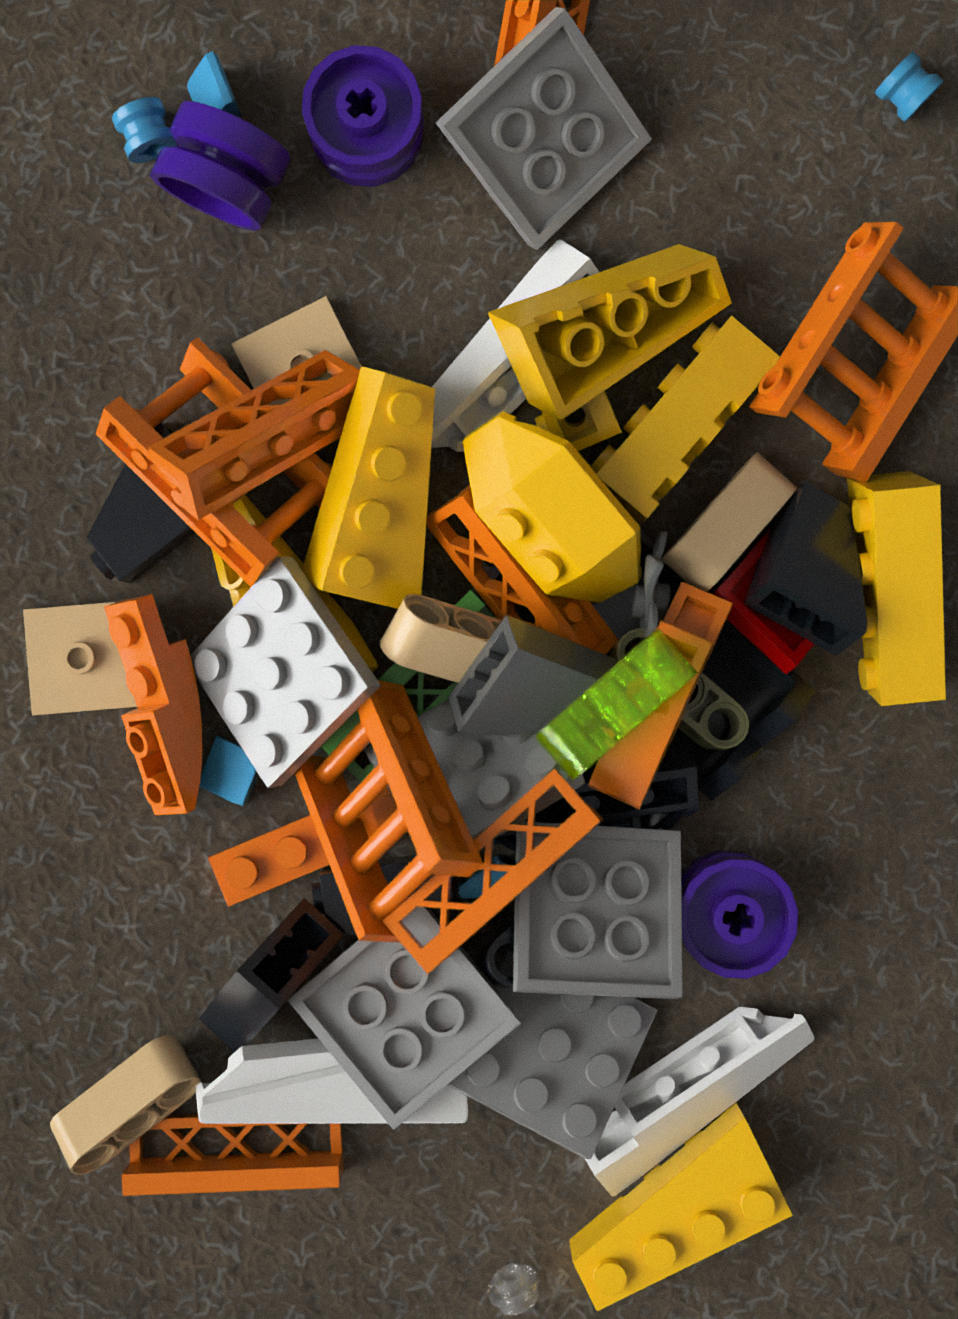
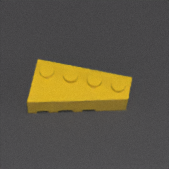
[487,244,732,421]
[591,316,780,525]
[302,366,435,609]
[847,471,946,706]
[569,1102,793,1311]

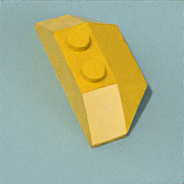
[462,411,642,603]

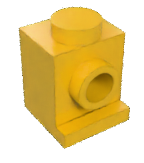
[535,391,622,451]

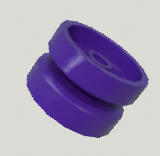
[302,45,424,187]
[150,101,291,231]
[681,850,798,979]

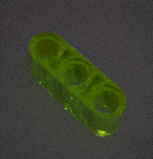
[535,629,698,781]

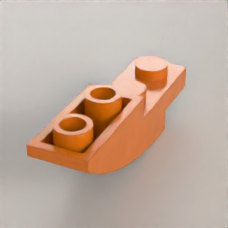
[588,582,733,810]
[104,594,202,815]

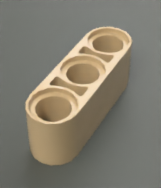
[661,452,797,592]
[380,594,502,683]
[50,1035,201,1175]

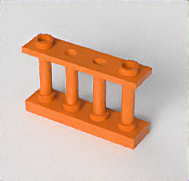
[749,222,958,482]
[96,337,332,587]
[294,680,483,943]

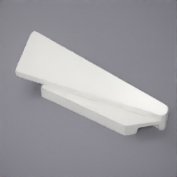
[431,239,599,452]
[585,1007,814,1196]
[196,1038,468,1124]

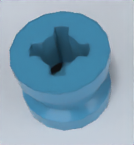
[874,51,944,123]
[112,97,177,163]

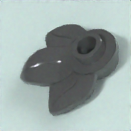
[631,531,671,640]

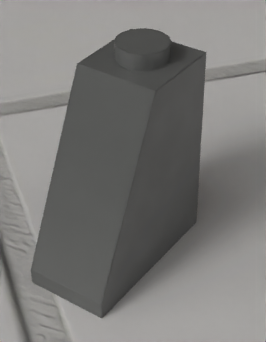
[448,615,628,735]

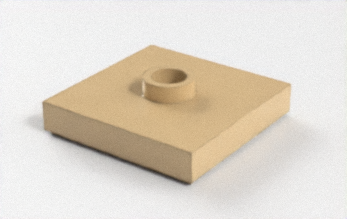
[231,296,361,405]
[23,602,137,715]

